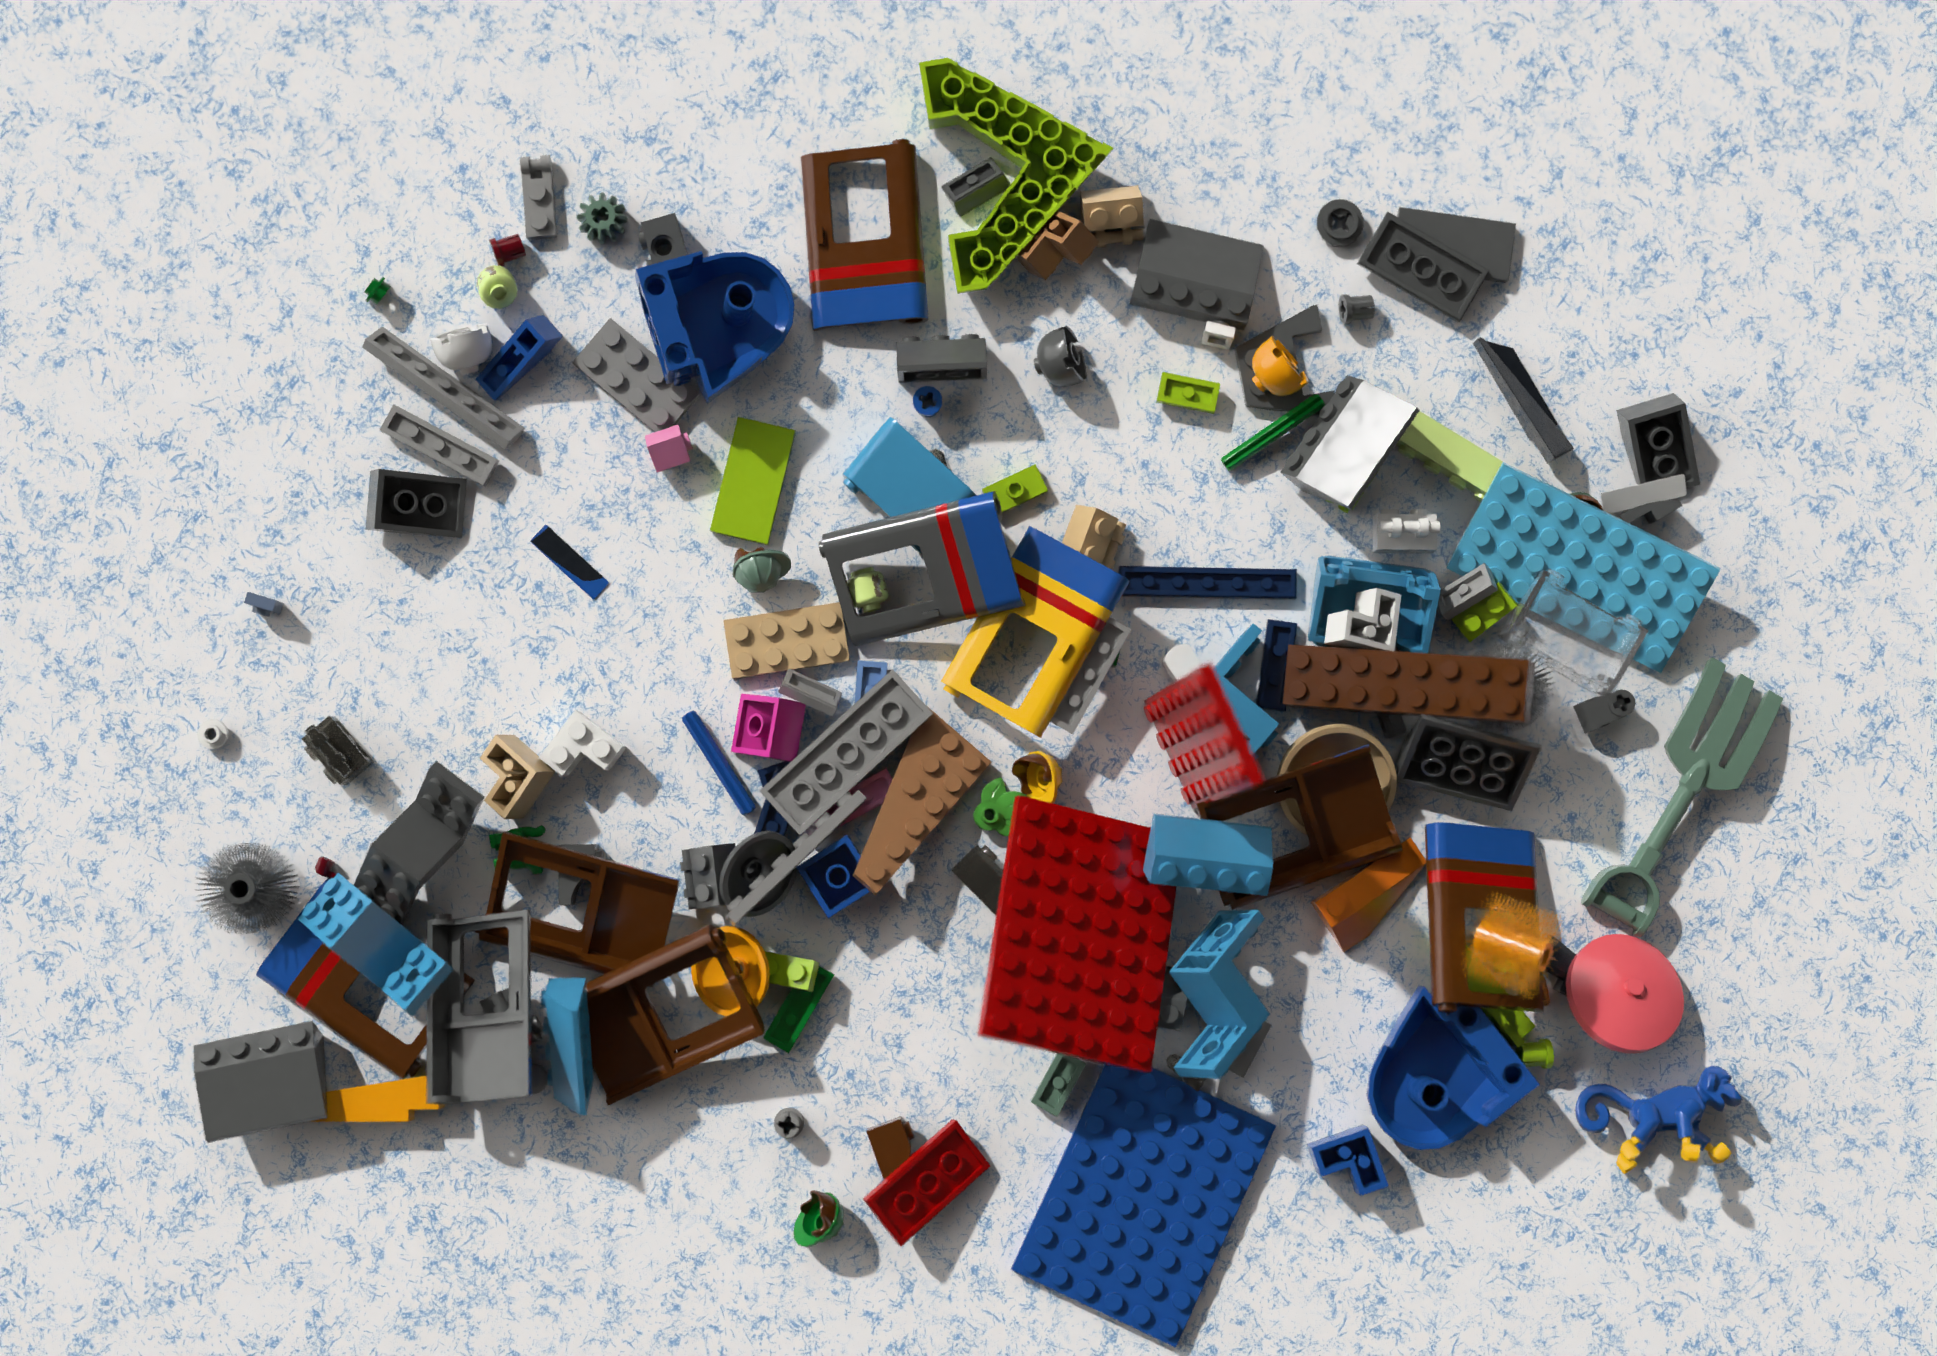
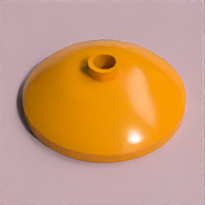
[691,926,770,1016]

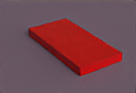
[863,1119,990,1247]

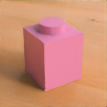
[645,424,693,472]

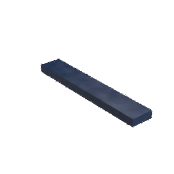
[1118,566,1297,600]

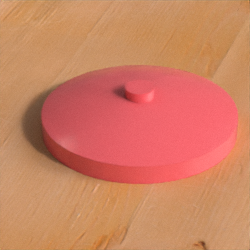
[1566,934,1684,1054]

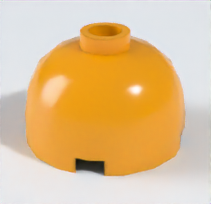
[1252,336,1309,396]

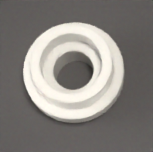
[197,719,228,749]

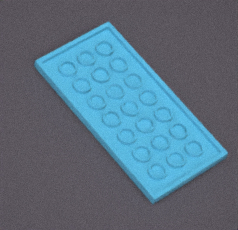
[1447,462,1720,673]

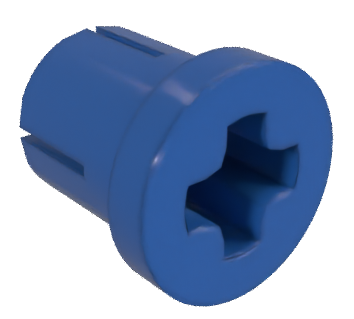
[913,386,942,417]

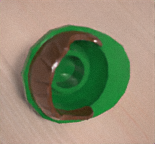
[793,1190,844,1248]

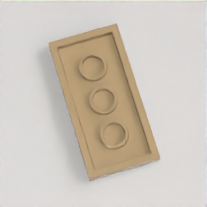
[723,602,850,679]

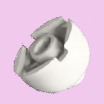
[430,324,492,374]

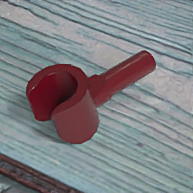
[315,856,337,879]

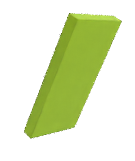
[710,417,796,545]

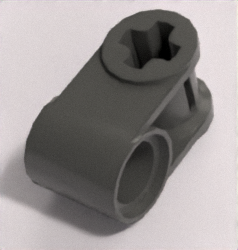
[1573,690,1636,734]

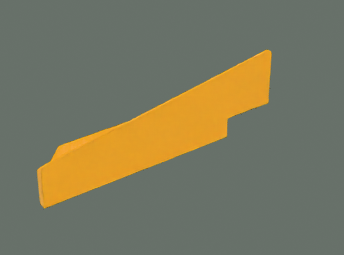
[309,1076,445,1122]

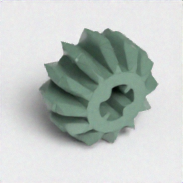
[577,192,628,244]

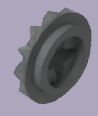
[1317,199,1364,246]

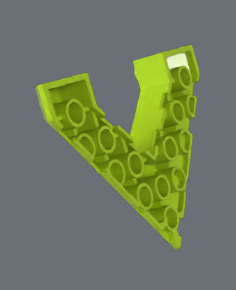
[919,58,1114,294]

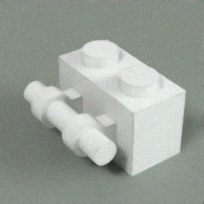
[1373,509,1441,554]

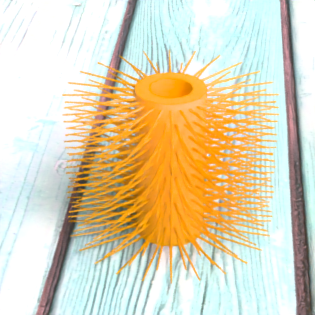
[1462,892,1563,999]

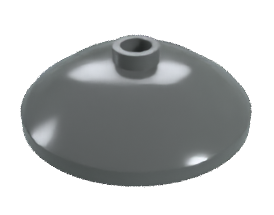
[719,831,798,917]

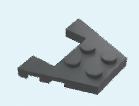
[1235,305,1335,416]

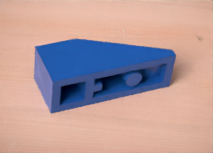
[475,315,563,401]

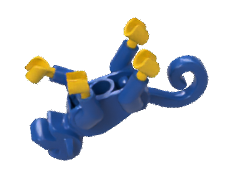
[1575,1066,1743,1174]

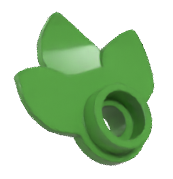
[973,778,1027,837]

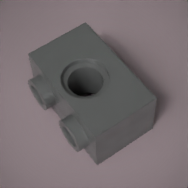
[638,213,688,266]

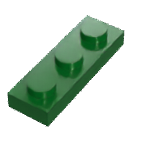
[763,965,835,1053]

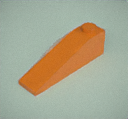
[1311,837,1426,952]

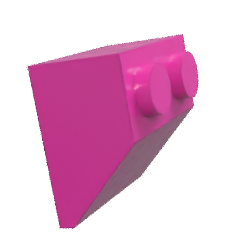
[731,693,806,762]

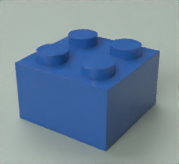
[796,835,871,918]

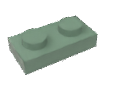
[1031,1054,1086,1116]

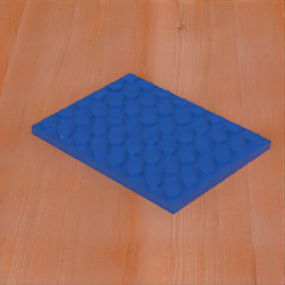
[1011,1064,1276,1348]

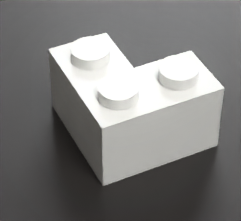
[1324,588,1401,651]
[539,710,627,777]

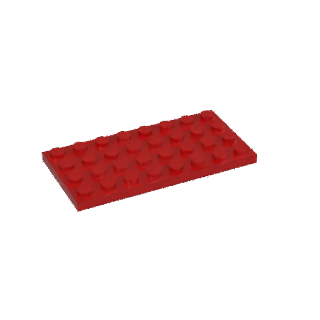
[1144,662,1265,809]

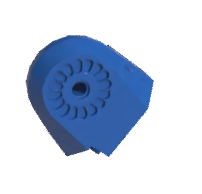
[635,251,794,404]
[1367,985,1540,1150]

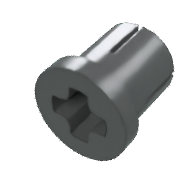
[1338,294,1375,324]

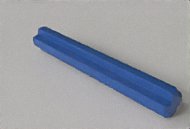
[682,710,756,816]

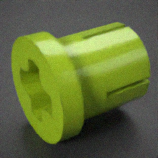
[1515,1038,1554,1069]

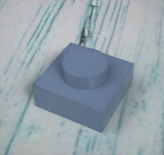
[244,592,284,617]

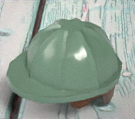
[732,547,791,593]

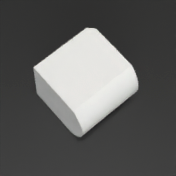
[1162,644,1203,682]

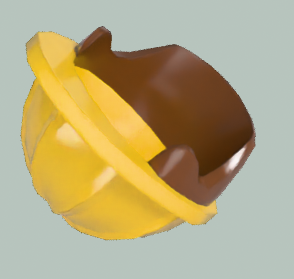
[1012,751,1063,804]

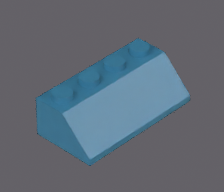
[1143,814,1273,896]
[541,978,594,1115]

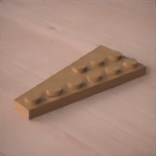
[853,706,991,896]

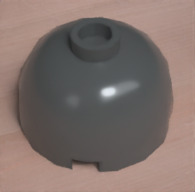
[1034,326,1087,387]

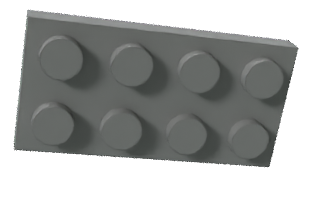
[572,318,701,432]

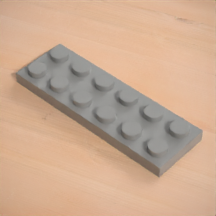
[759,669,933,835]

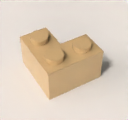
[480,735,555,819]

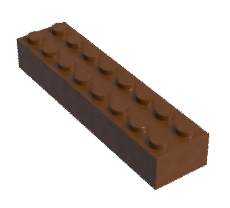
[1283,645,1535,725]

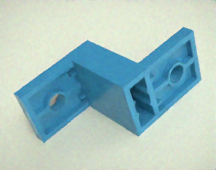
[1214,623,1279,760]
[298,872,453,1017]
[1169,910,1270,1079]

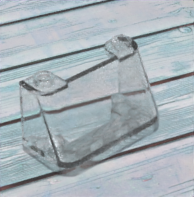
[1498,569,1649,695]

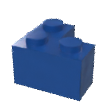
[1307,1125,1389,1196]

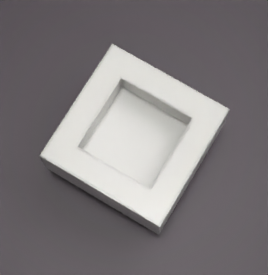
[1201,320,1236,350]

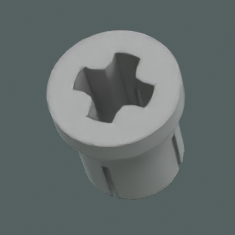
[774,1108,804,1138]

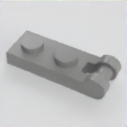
[520,155,557,240]

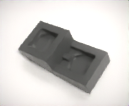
[1617,500,1683,524]

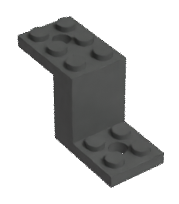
[354,761,485,924]

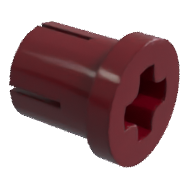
[489,233,526,267]

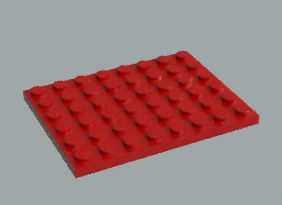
[977,795,1177,1073]

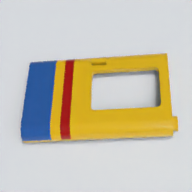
[941,526,1130,738]

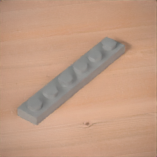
[362,327,525,449]
[726,789,866,926]

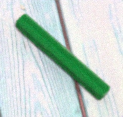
[1221,394,1325,471]

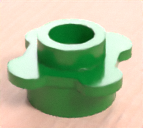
[364,277,391,305]

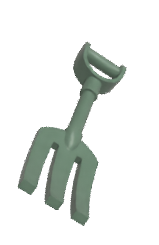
[1581,657,1783,938]

